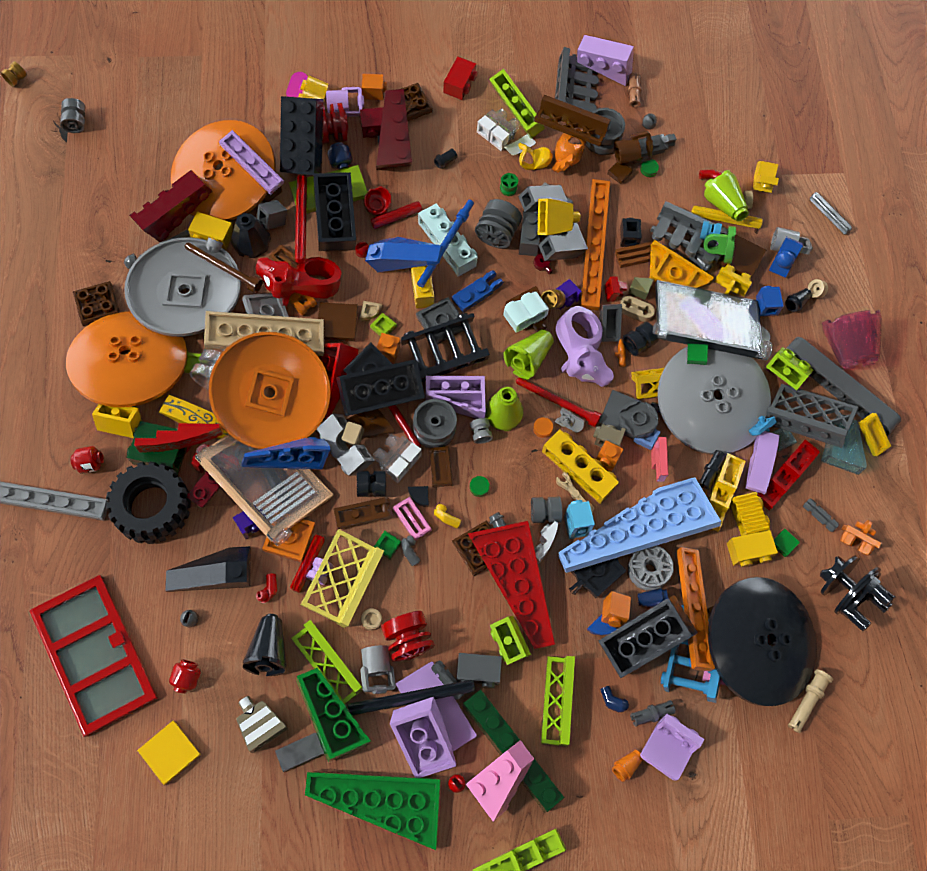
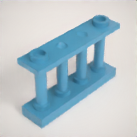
[661,605,721,703]

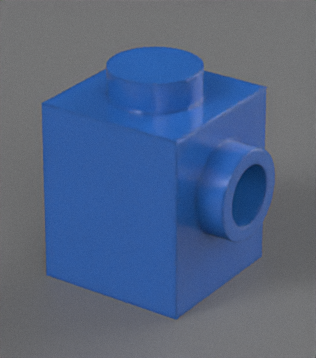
[756,286,784,316]

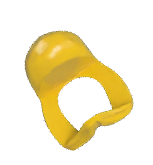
[518,143,553,170]

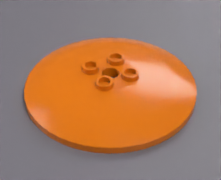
[171,120,276,221]
[66,311,187,407]
[209,332,330,449]

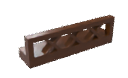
[534,95,611,146]

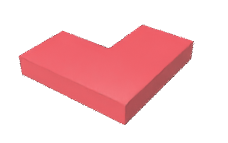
[651,437,669,482]

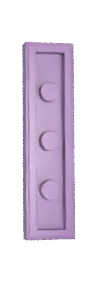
[219,130,284,195]

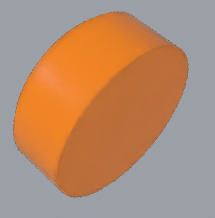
[533,417,553,438]

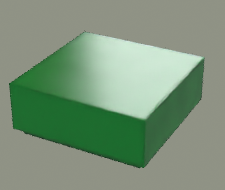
[687,344,708,365]
[774,529,800,557]
[373,531,402,559]

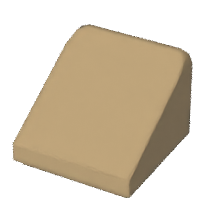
[342,422,364,446]

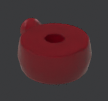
[533,254,553,274]

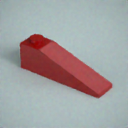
[318,343,359,420]

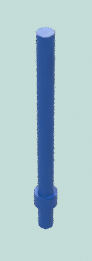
[417,200,474,288]

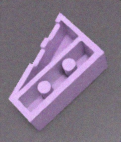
[577,35,634,86]

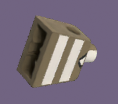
[236,696,288,753]

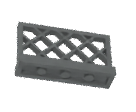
[766,384,858,448]

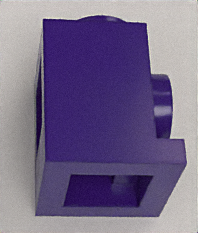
[555,279,582,310]
[233,505,267,540]

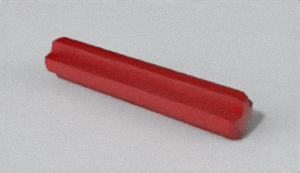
[371,201,422,229]
[290,534,325,593]

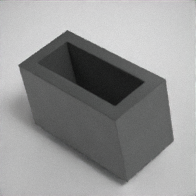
[519,211,540,256]
[456,653,502,688]

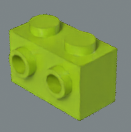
[766,347,813,390]
[490,616,531,665]

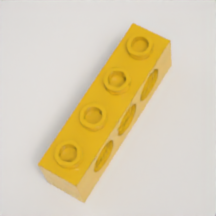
[542,429,619,504]

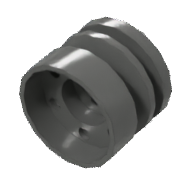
[475,199,522,248]

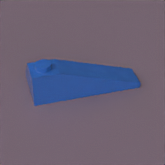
[365,237,443,272]
[242,437,330,469]

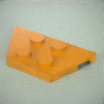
[649,240,714,299]

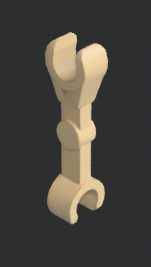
[556,472,594,513]

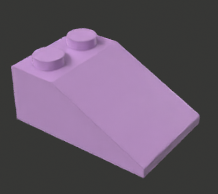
[390,697,457,778]

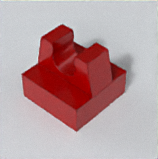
[604,276,627,302]

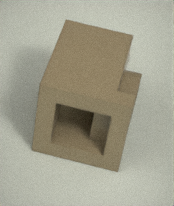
[593,424,626,447]

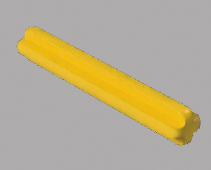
[691,205,763,229]

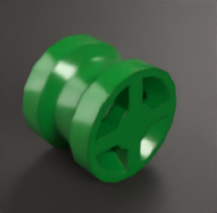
[500,173,519,196]

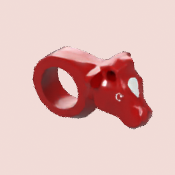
[255,257,342,306]

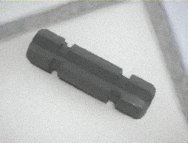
[803,498,839,532]
[431,661,464,700]

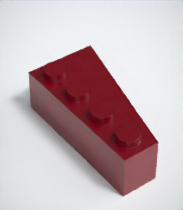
[376,89,412,169]
[129,170,212,242]

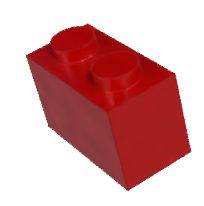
[443,56,478,100]

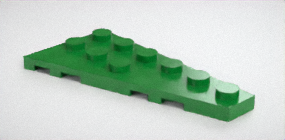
[305,772,440,850]

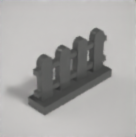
[555,47,599,112]
[650,201,728,264]

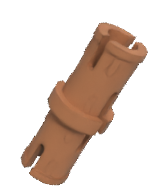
[628,73,642,108]

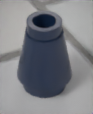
[638,588,668,607]

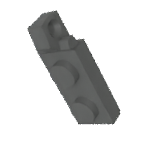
[638,134,677,157]

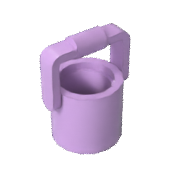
[326,87,364,116]

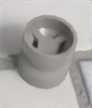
[470,418,493,444]

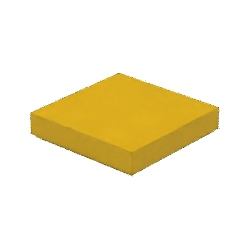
[137,720,201,785]

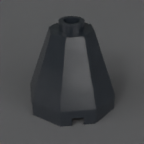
[230,213,271,258]

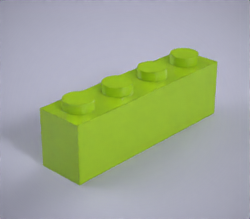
[489,69,545,139]

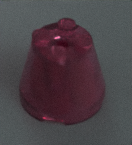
[821,310,882,370]

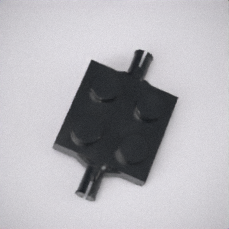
[569,558,626,599]

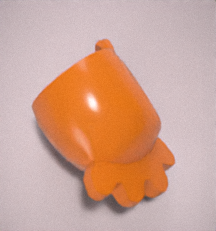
[552,128,586,173]

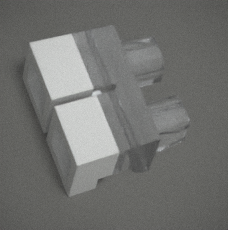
[477,108,520,151]
[373,434,422,483]

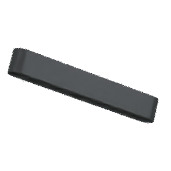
[786,337,901,436]

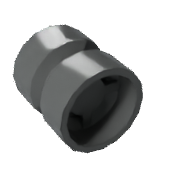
[60,98,86,133]
[531,496,562,523]

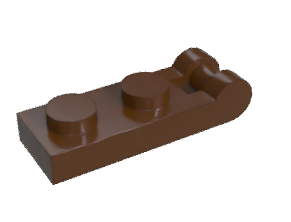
[333,497,393,529]

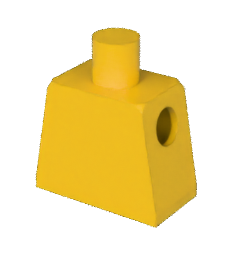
[538,199,581,235]

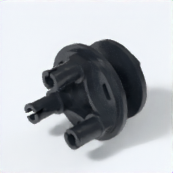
[820,555,896,632]

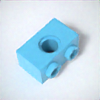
[564,500,595,539]

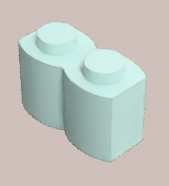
[503,292,549,332]

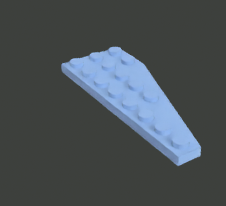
[559,477,721,573]

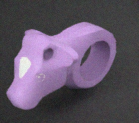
[556,306,614,387]

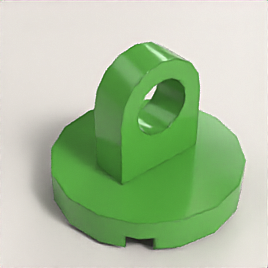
[704,226,736,264]

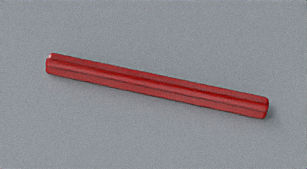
[295,175,307,264]

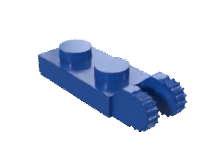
[452,270,504,312]

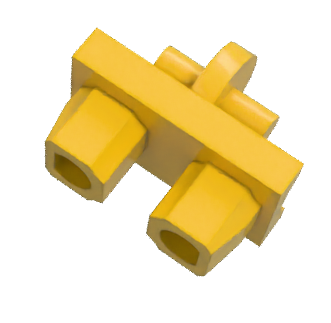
[714,264,752,297]

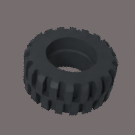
[106,462,191,544]

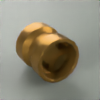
[0,61,27,87]
[541,289,566,309]

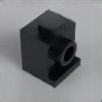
[620,217,642,247]

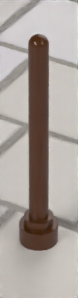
[184,243,263,293]

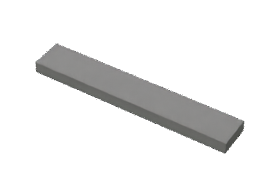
[0,482,109,521]

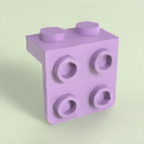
[640,714,704,781]

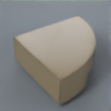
[360,301,382,320]

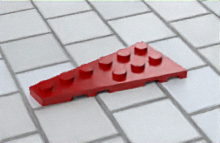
[468,521,555,649]

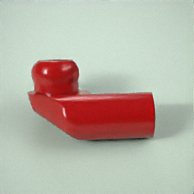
[256,573,277,603]

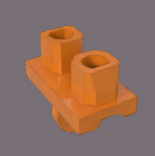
[840,520,881,556]

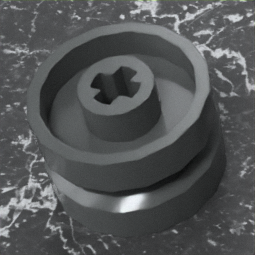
[586,108,625,155]
[413,399,457,448]

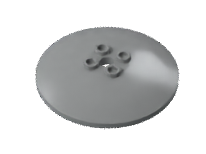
[124,238,241,336]
[658,346,771,454]

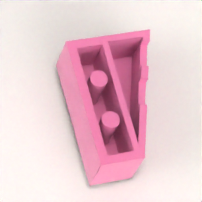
[466,740,534,822]

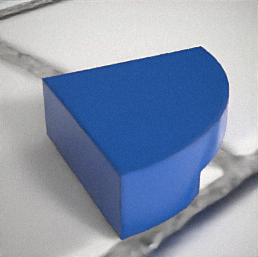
[587,614,617,635]

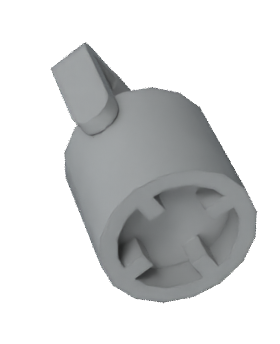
[770,227,813,254]
[361,645,396,694]

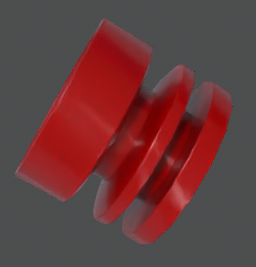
[322,103,349,144]
[381,611,435,662]

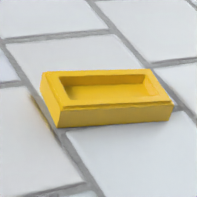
[858,413,891,456]

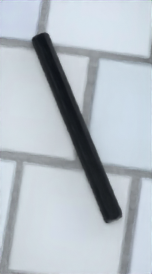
[348,680,475,716]

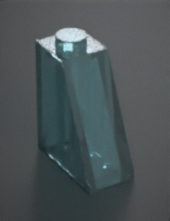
[821,415,867,475]

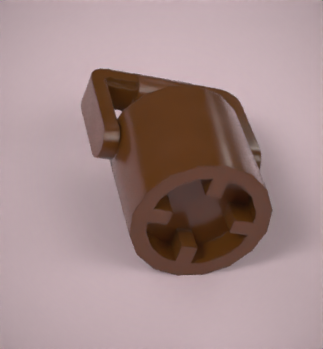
[613,131,653,165]

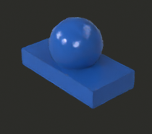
[769,236,803,278]

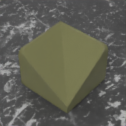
[628,277,654,300]

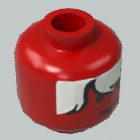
[70,446,104,474]

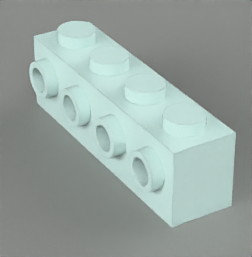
[418,203,478,277]

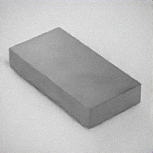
[275,732,325,772]

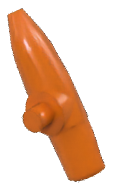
[615,339,626,367]

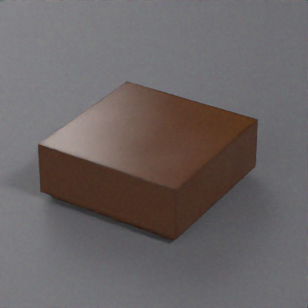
[607,162,633,184]

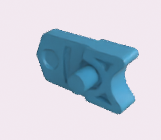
[749,416,777,436]

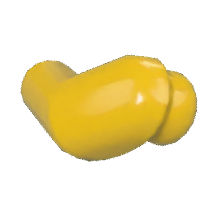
[434,504,461,529]

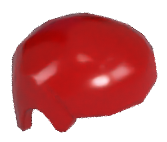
[364,186,392,216]

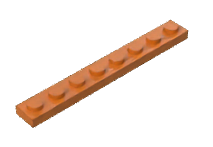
[580,179,610,310]

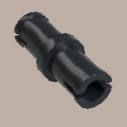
[698,450,726,490]

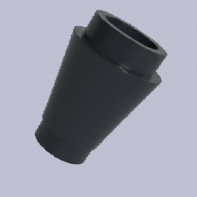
[785,288,812,312]

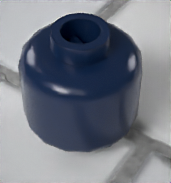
[327,142,353,170]

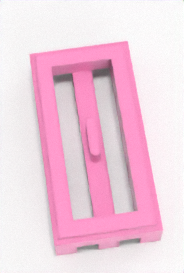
[393,497,432,541]

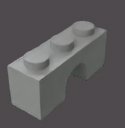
[317,414,375,476]

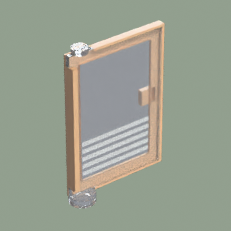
[195,434,334,546]

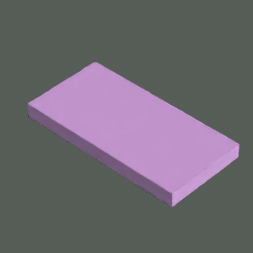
[396,661,477,752]

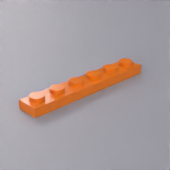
[677,547,715,671]

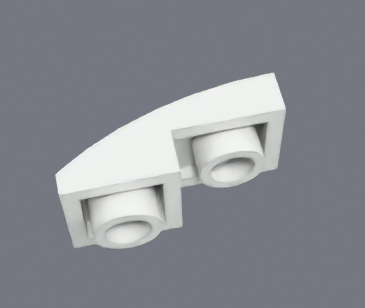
[535,521,558,564]

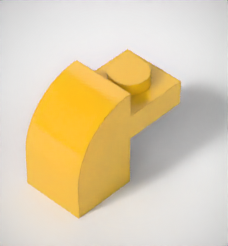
[753,161,779,193]

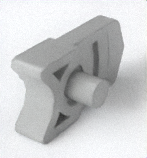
[555,408,584,433]

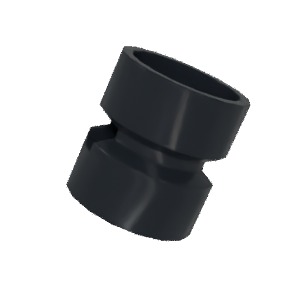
[623,322,659,356]
[357,471,386,497]

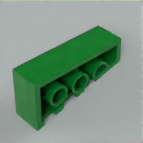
[296,668,371,763]

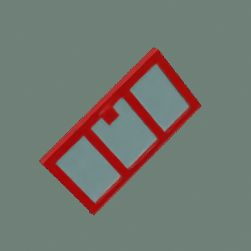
[29,575,158,737]

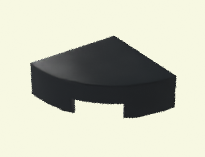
[408,486,429,507]

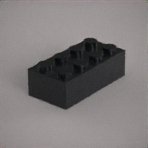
[280,96,324,175]
[314,172,356,251]
[336,359,425,416]
[598,595,698,678]

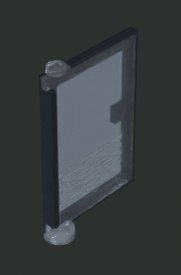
[653,280,772,360]

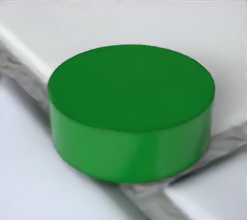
[640,159,659,177]
[469,476,490,497]

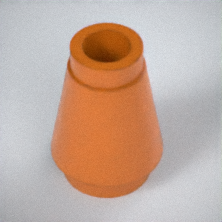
[612,749,643,782]

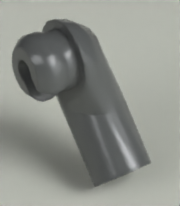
[401,535,420,566]

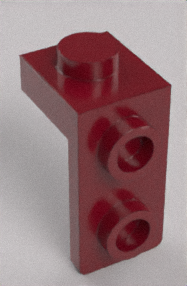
[187,467,233,508]

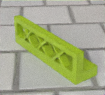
[291,620,363,705]
[541,656,575,747]

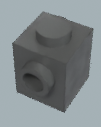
[257,200,287,230]

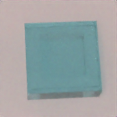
[771,429,797,452]

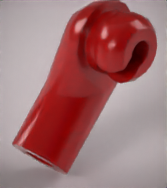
[699,169,722,179]

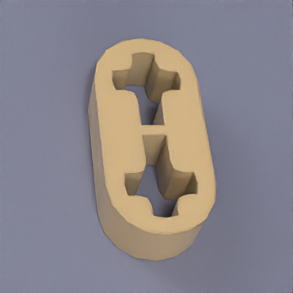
[620,296,655,322]

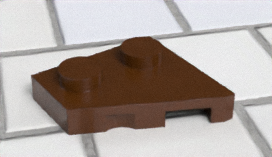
[346,409,395,439]

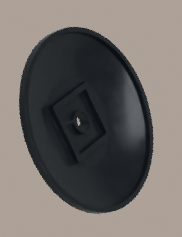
[708,577,817,706]

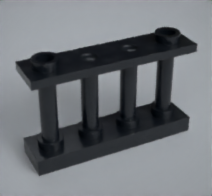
[401,313,490,382]

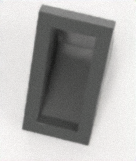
[599,304,622,342]

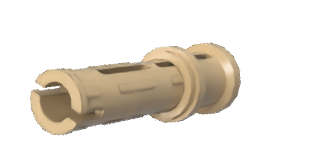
[788,669,833,733]

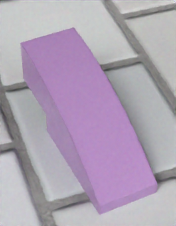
[746,431,780,494]

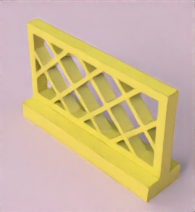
[301,529,384,628]

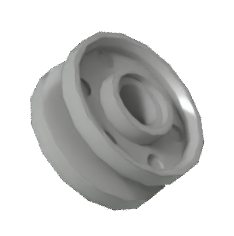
[628,546,673,591]

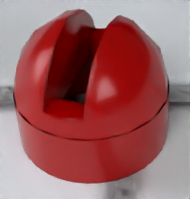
[355,241,369,258]
[448,774,466,793]

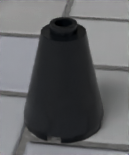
[243,614,286,676]

